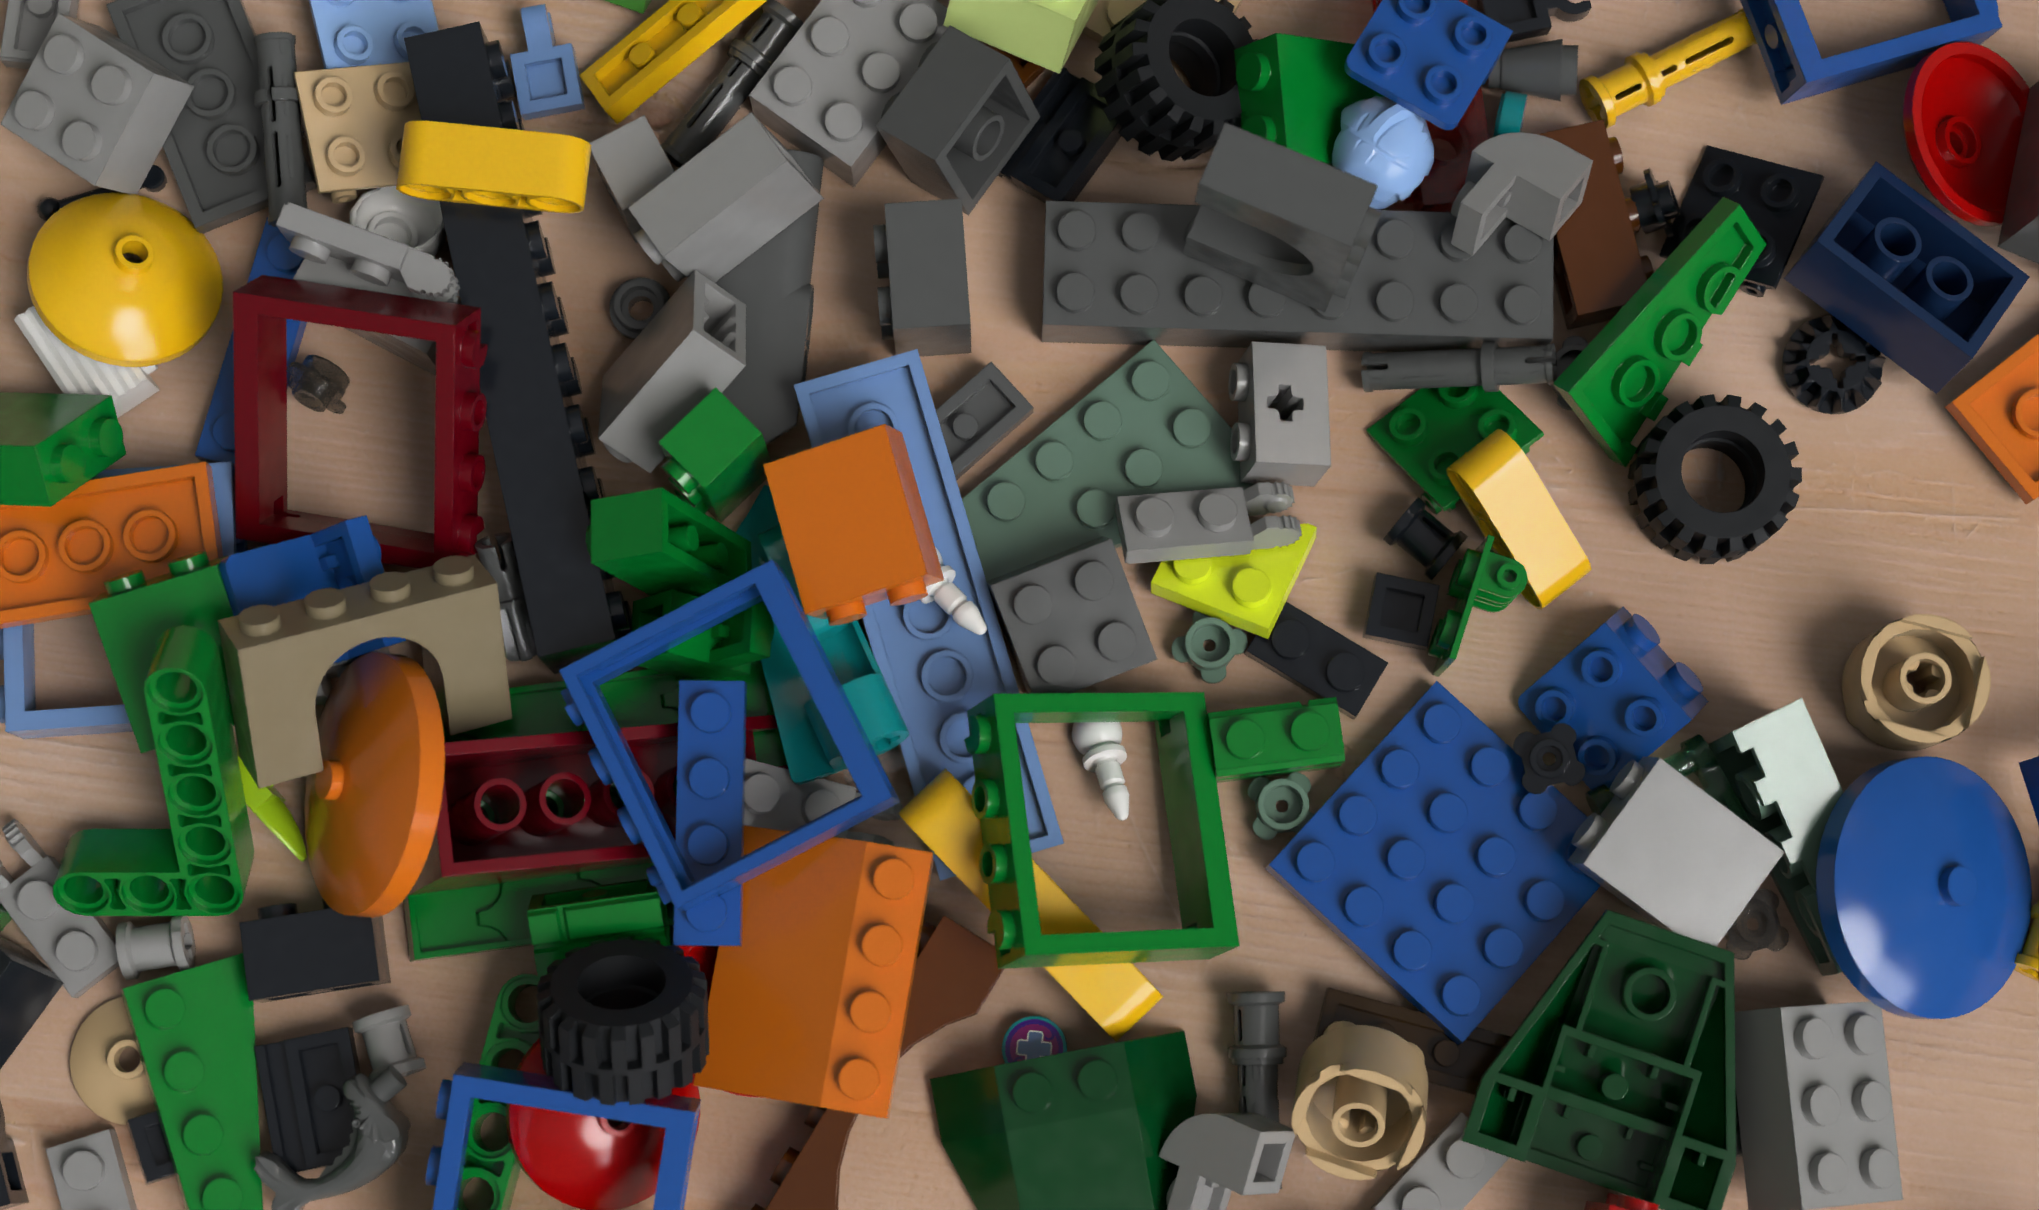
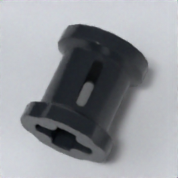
[1383,497,1468,581]

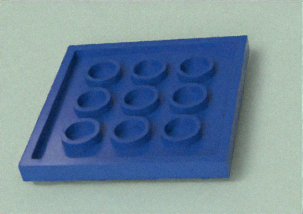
[1265,681,1601,1045]

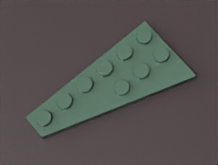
[962,340,1254,581]

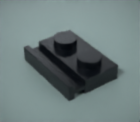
[998,67,1122,203]
[254,1027,361,1172]

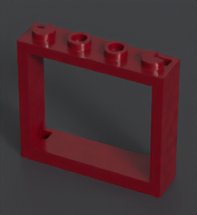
[233,275,488,569]

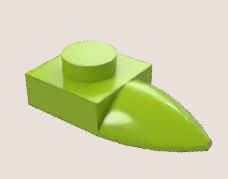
[237,750,307,862]

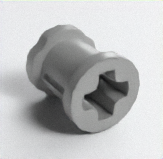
[116,916,196,980]
[352,1005,426,1081]

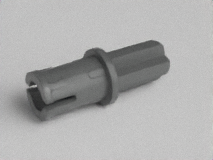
[475,532,537,662]

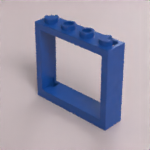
[1740,0,2003,105]
[559,559,900,911]
[426,1062,701,1210]

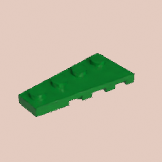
[1553,197,1767,468]
[121,953,263,1210]

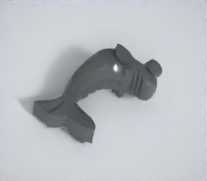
[254,1065,411,1210]

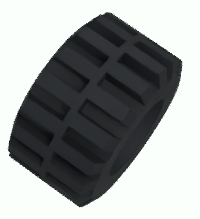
[1094,0,1259,162]
[1627,394,1802,564]
[536,937,709,1106]

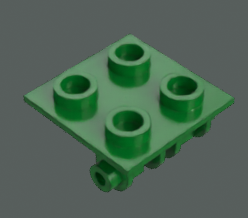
[1366,386,1544,515]
[1428,535,1528,677]

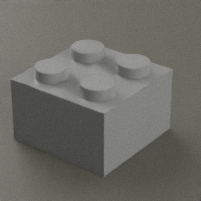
[0,13,194,195]

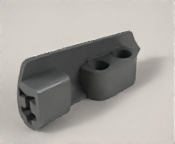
[715,149,824,445]

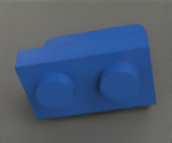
[1344,0,1513,130]
[219,515,406,664]
[1518,606,1709,793]

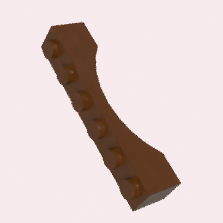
[751,915,1004,1210]

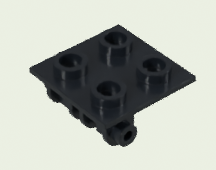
[1659,145,1824,297]

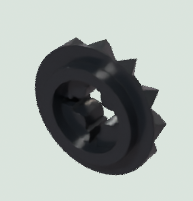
[1782,313,1886,414]

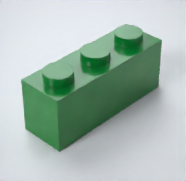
[658,387,771,523]
[586,488,752,597]

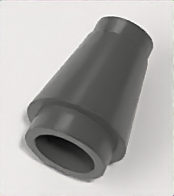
[1489,39,1578,102]

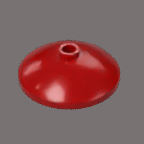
[1902,42,2030,227]
[506,1038,700,1210]

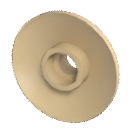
[70,997,156,1125]

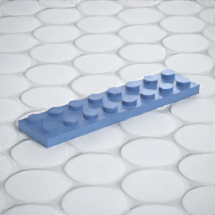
[794,349,1064,881]

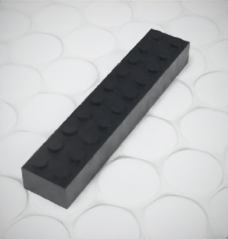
[404,22,632,674]

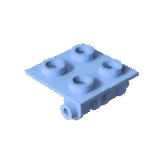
[308,0,439,69]

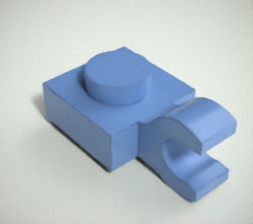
[510,4,585,121]

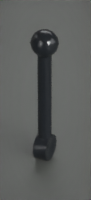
[37,165,167,221]

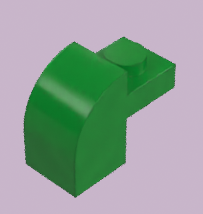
[631,589,774,678]

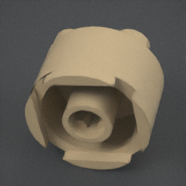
[1842,614,1991,751]
[1292,1021,1428,1180]

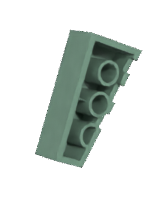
[1705,698,1843,976]

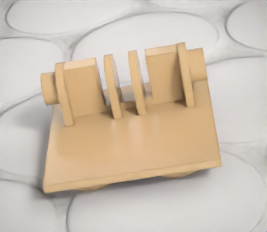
[293,62,421,204]

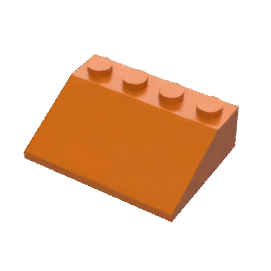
[693,825,934,1119]

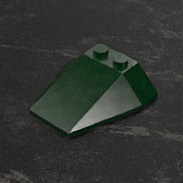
[1460,910,1736,1210]
[930,1031,1197,1210]

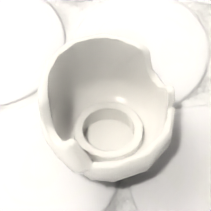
[349,186,446,256]

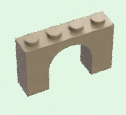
[218,555,512,789]

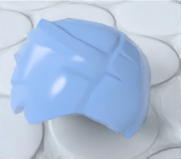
[1332,96,1434,210]

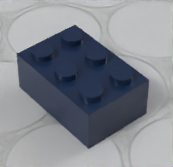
[1784,161,2030,394]

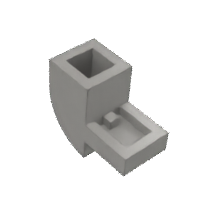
[1451,132,1593,256]
[1159,1112,1295,1210]

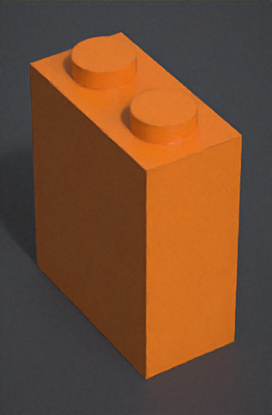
[763,424,944,626]

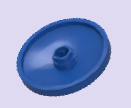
[1816,756,2032,1019]

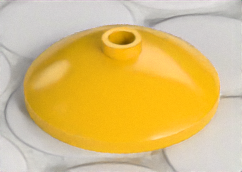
[27,193,223,367]

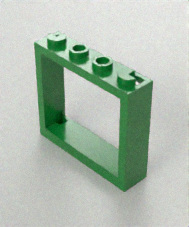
[964,692,1240,969]

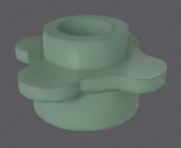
[1171,611,1247,684]
[1248,772,1314,840]

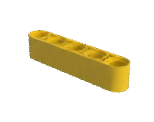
[898,768,1163,1042]

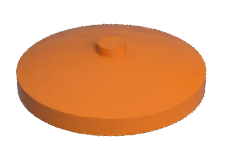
[304,652,445,917]

